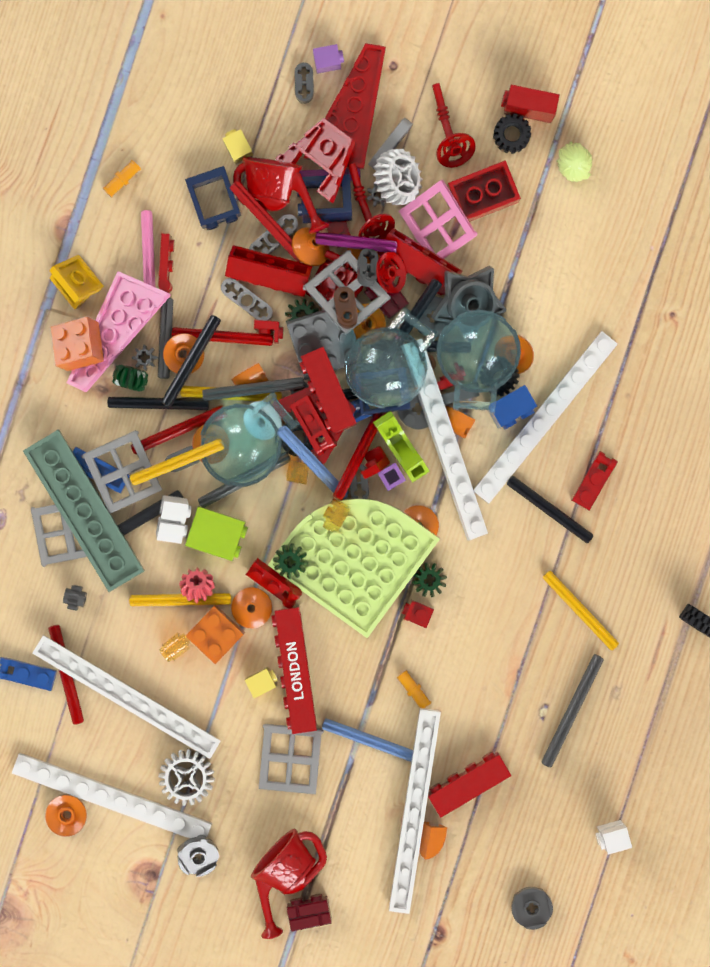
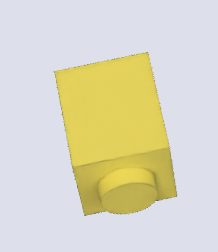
[222,129,253,164]
[245,667,278,698]

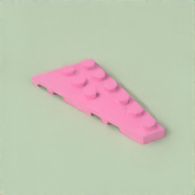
[67,271,171,392]

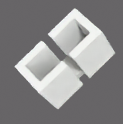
[156,495,191,544]
[595,820,632,855]

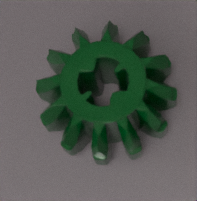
[285,299,319,322]
[112,364,148,391]
[273,543,309,579]
[412,562,447,597]

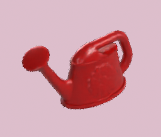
[233,157,330,234]
[251,828,327,939]

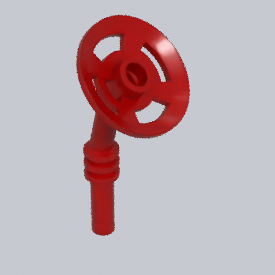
[432,83,476,168]
[348,163,395,240]
[325,250,406,294]

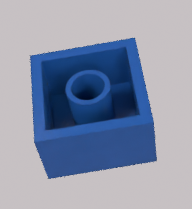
[486,385,537,430]

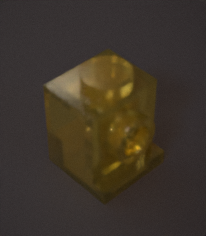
[286,460,310,484]
[323,498,351,532]

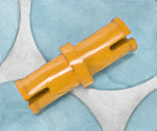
[103,160,141,198]
[397,670,432,709]

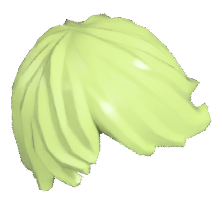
[556,142,592,182]

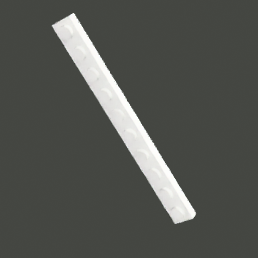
[474,331,617,504]
[401,339,488,540]
[32,635,221,759]
[389,708,441,914]
[12,753,212,838]

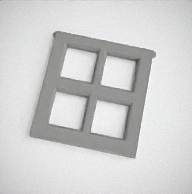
[303,250,390,335]
[82,430,162,514]
[31,505,87,567]
[259,724,324,794]

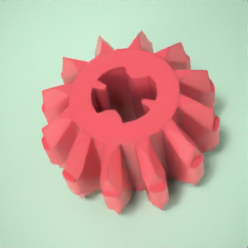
[179,567,215,603]

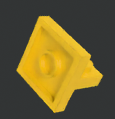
[49,255,104,310]

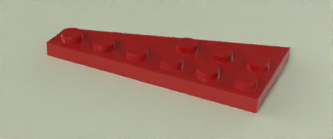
[303,43,386,169]

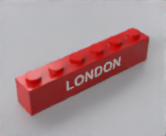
[271,607,317,734]

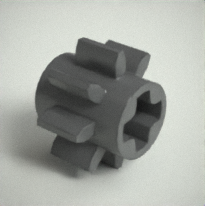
[367,184,386,207]
[132,345,158,371]
[63,585,87,611]

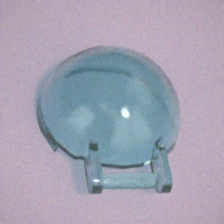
[345,307,439,408]
[437,310,521,413]
[200,392,300,487]

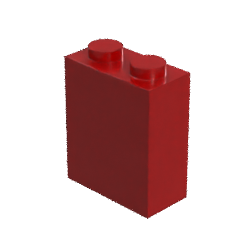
[501,84,560,123]

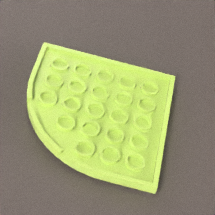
[268,498,440,638]

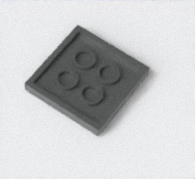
[286,308,363,380]

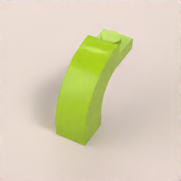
[373,411,430,483]

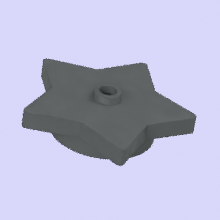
[431,266,506,342]

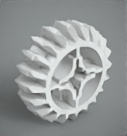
[373,149,423,205]
[159,749,215,806]

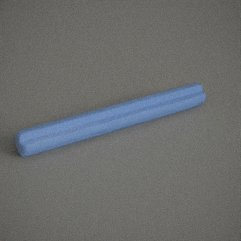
[277,425,349,500]
[322,718,413,762]

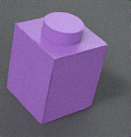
[313,44,344,74]
[378,463,406,491]

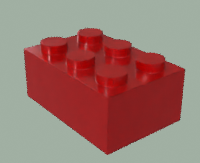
[447,160,521,222]

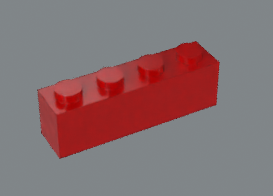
[377,228,463,295]
[225,245,313,297]
[299,347,357,434]
[428,751,512,818]

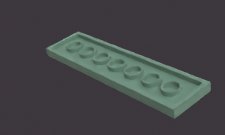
[23,430,145,592]

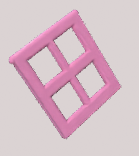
[399,180,477,259]

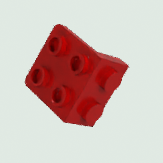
[306,259,363,301]

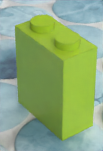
[185,506,248,561]

